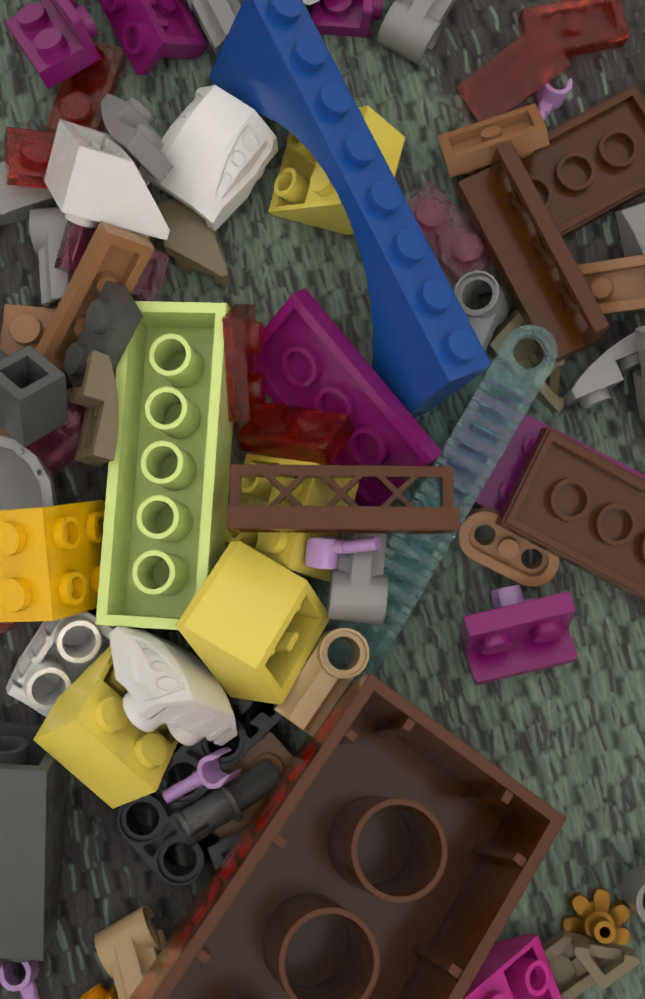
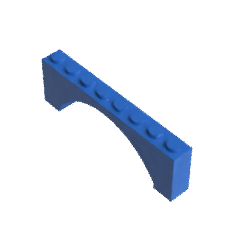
[209,0,492,418]

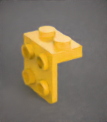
[0,500,105,622]

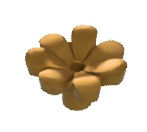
[561,887,631,945]

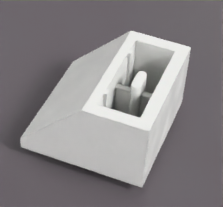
[44,119,170,240]

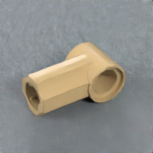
[273,628,369,737]
[94,905,167,999]

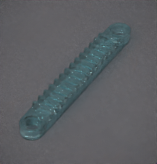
[327,324,558,679]

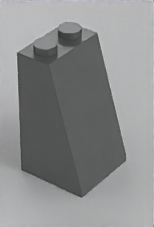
[0,721,70,963]

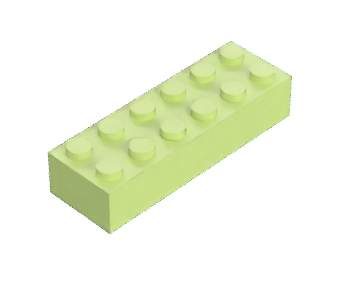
[95,301,240,630]

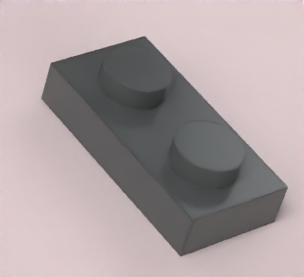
[63,280,143,388]

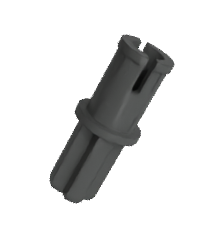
[173,759,281,847]

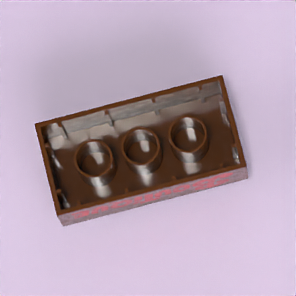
[129,674,566,999]

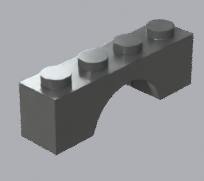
[0,345,68,448]

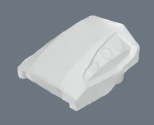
[138,85,279,231]
[6,611,115,717]
[109,626,238,746]

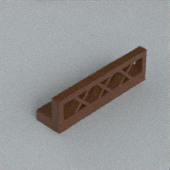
[456,141,610,367]
[226,464,460,534]

